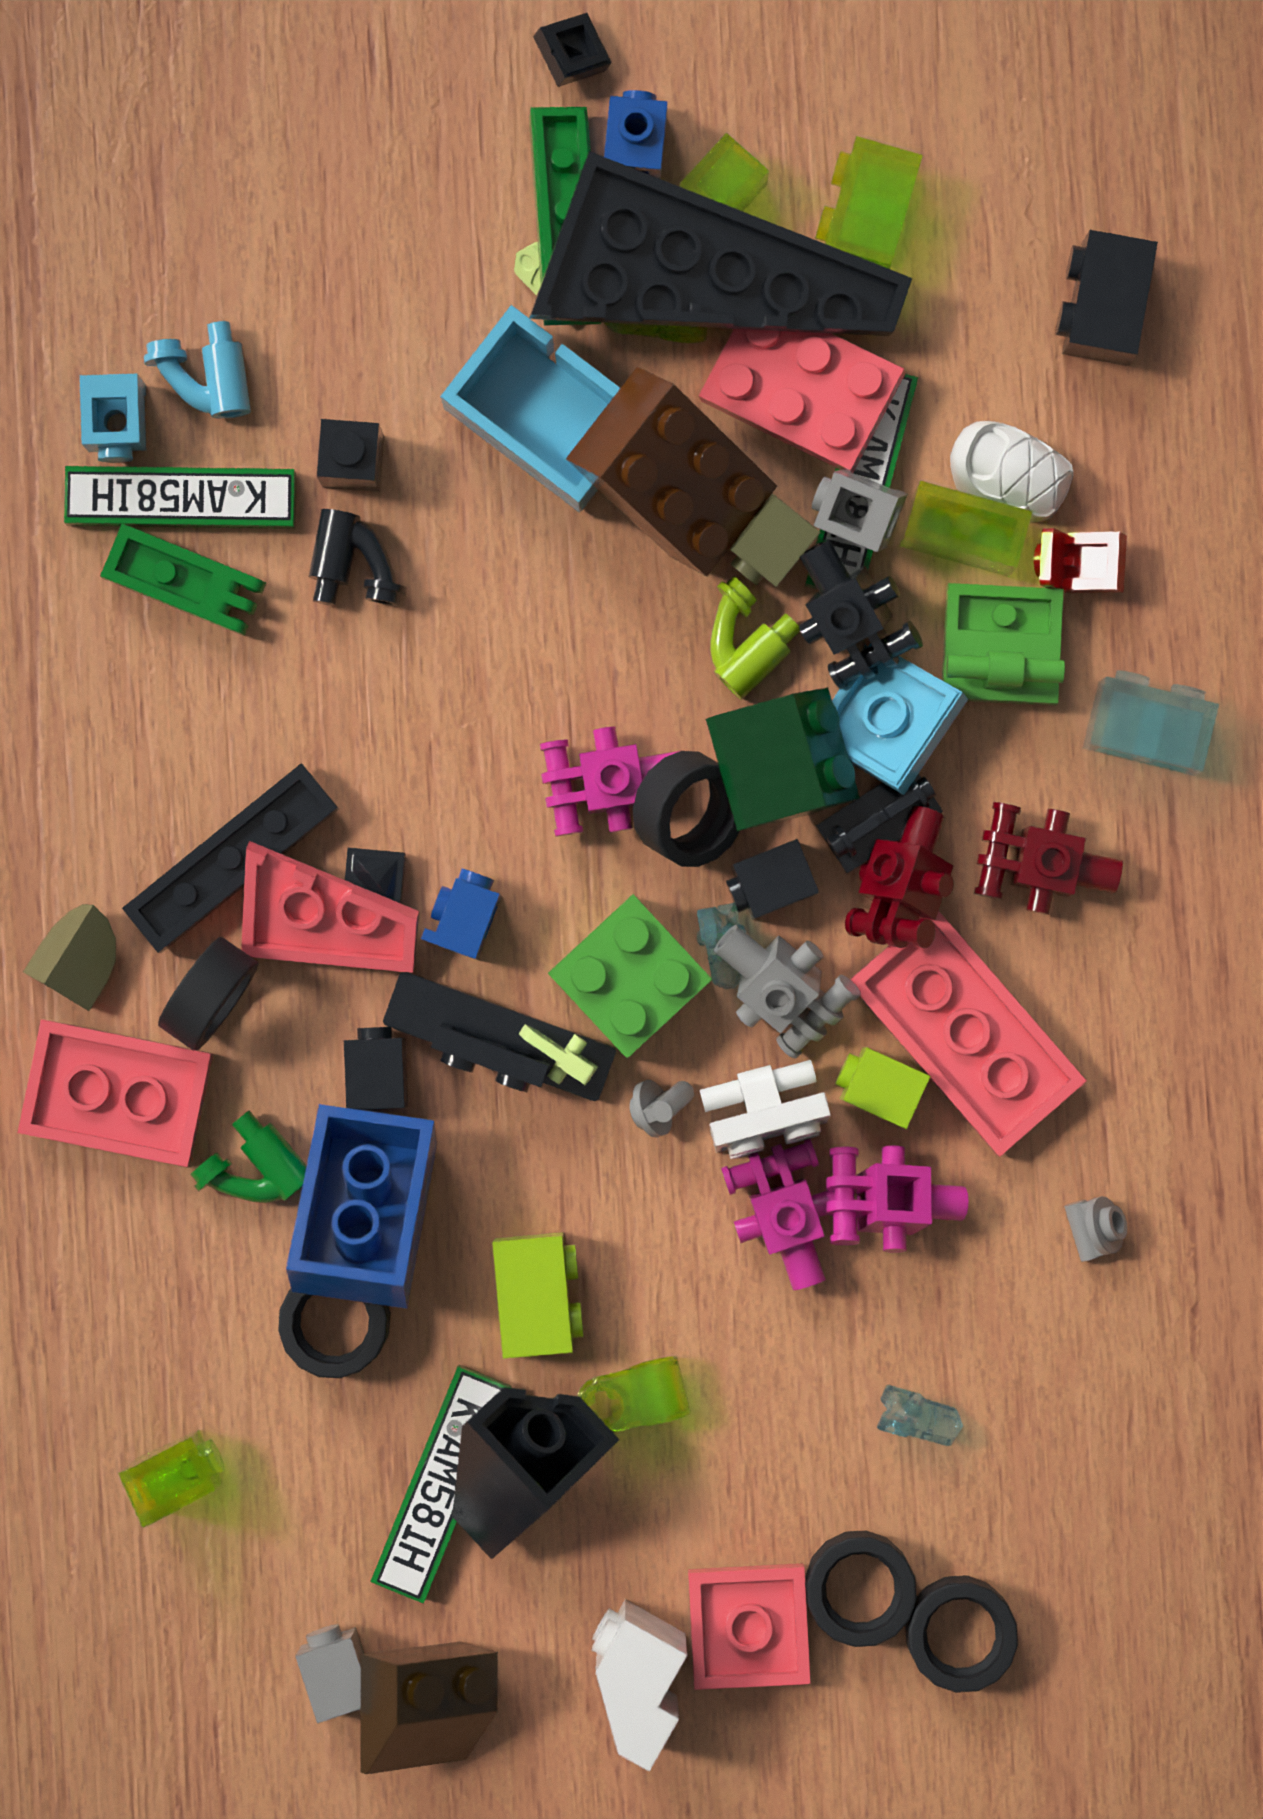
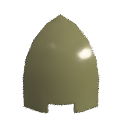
[23,904,116,1011]

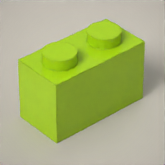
[492,1232,584,1359]

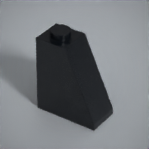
[452,1387,620,1560]

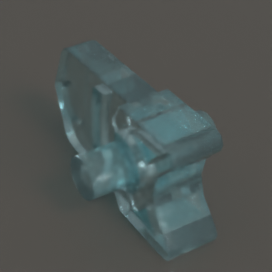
[697,903,746,989]
[877,1385,963,1446]

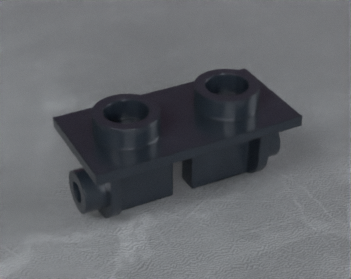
[816,774,943,874]

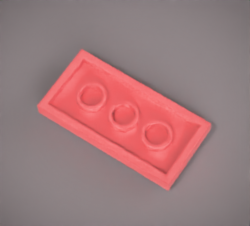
[850,911,1087,1157]

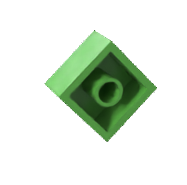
[548,894,712,1058]

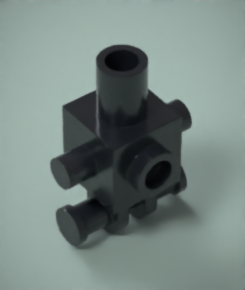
[799,539,923,689]

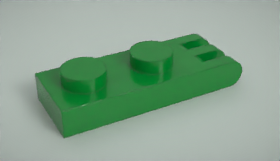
[100,523,267,636]

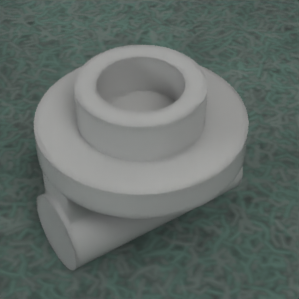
[630,1080,694,1138]
[1064,1196,1127,1262]

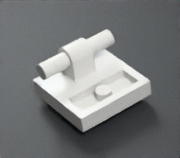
[699,1060,830,1159]

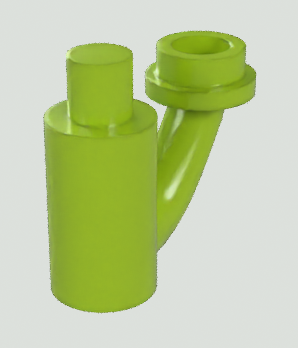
[710,576,800,700]

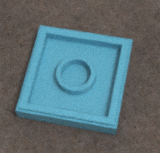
[832,643,968,795]

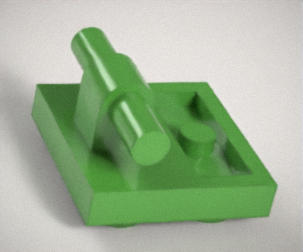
[942,583,1065,706]

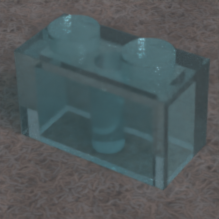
[1083,670,1219,776]

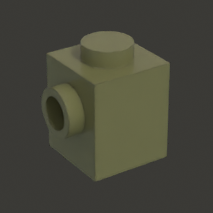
[730,493,820,587]

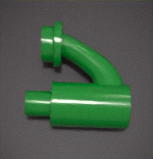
[190,1110,307,1203]

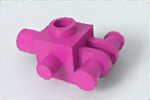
[540,726,680,837]
[721,1138,835,1291]
[826,1146,969,1253]

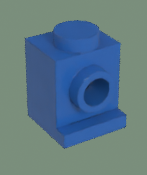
[421,868,502,960]

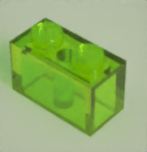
[815,136,923,269]
[899,480,1033,577]

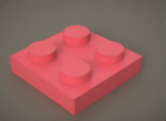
[688,1563,811,1690]

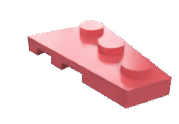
[241,841,419,973]

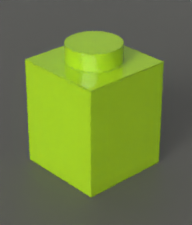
[835,1047,930,1129]

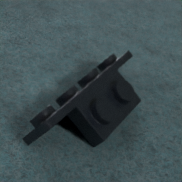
[383,972,616,1101]

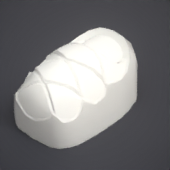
[950,421,1073,523]

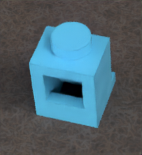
[80,373,146,463]

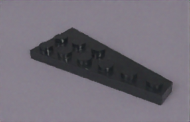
[529,151,913,336]

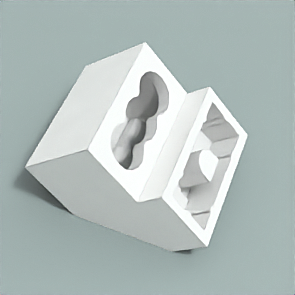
[591,1599,687,1771]

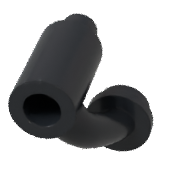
[308,509,407,606]

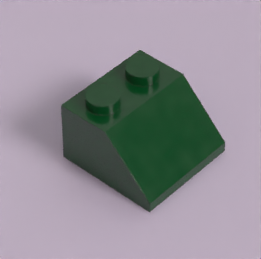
[706,687,860,831]

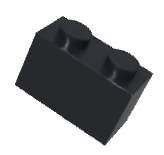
[1056,230,1158,366]

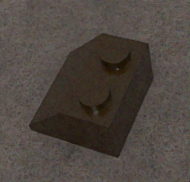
[360,1642,498,1775]

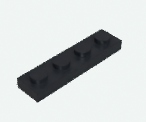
[122,763,339,953]

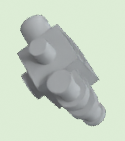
[714,925,861,1059]

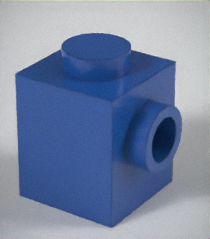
[604,90,668,179]

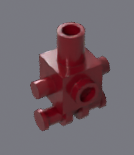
[974,802,1123,915]
[845,806,954,948]

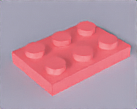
[699,329,905,473]
[17,1019,213,1167]

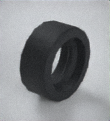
[633,751,740,867]
[158,937,259,1051]
[278,1289,391,1378]
[805,1530,917,1647]
[905,1575,1018,1693]

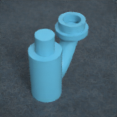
[143,321,251,419]

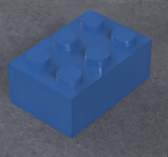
[286,1104,437,1309]

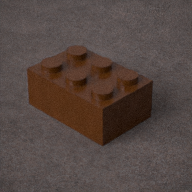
[566,367,777,577]

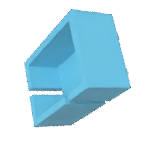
[440,305,620,513]

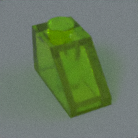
[118,1430,225,1528]

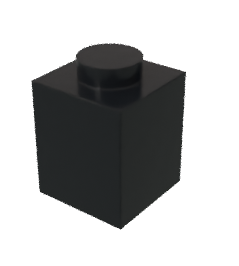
[317,419,384,492]
[726,839,819,920]
[344,1027,408,1110]

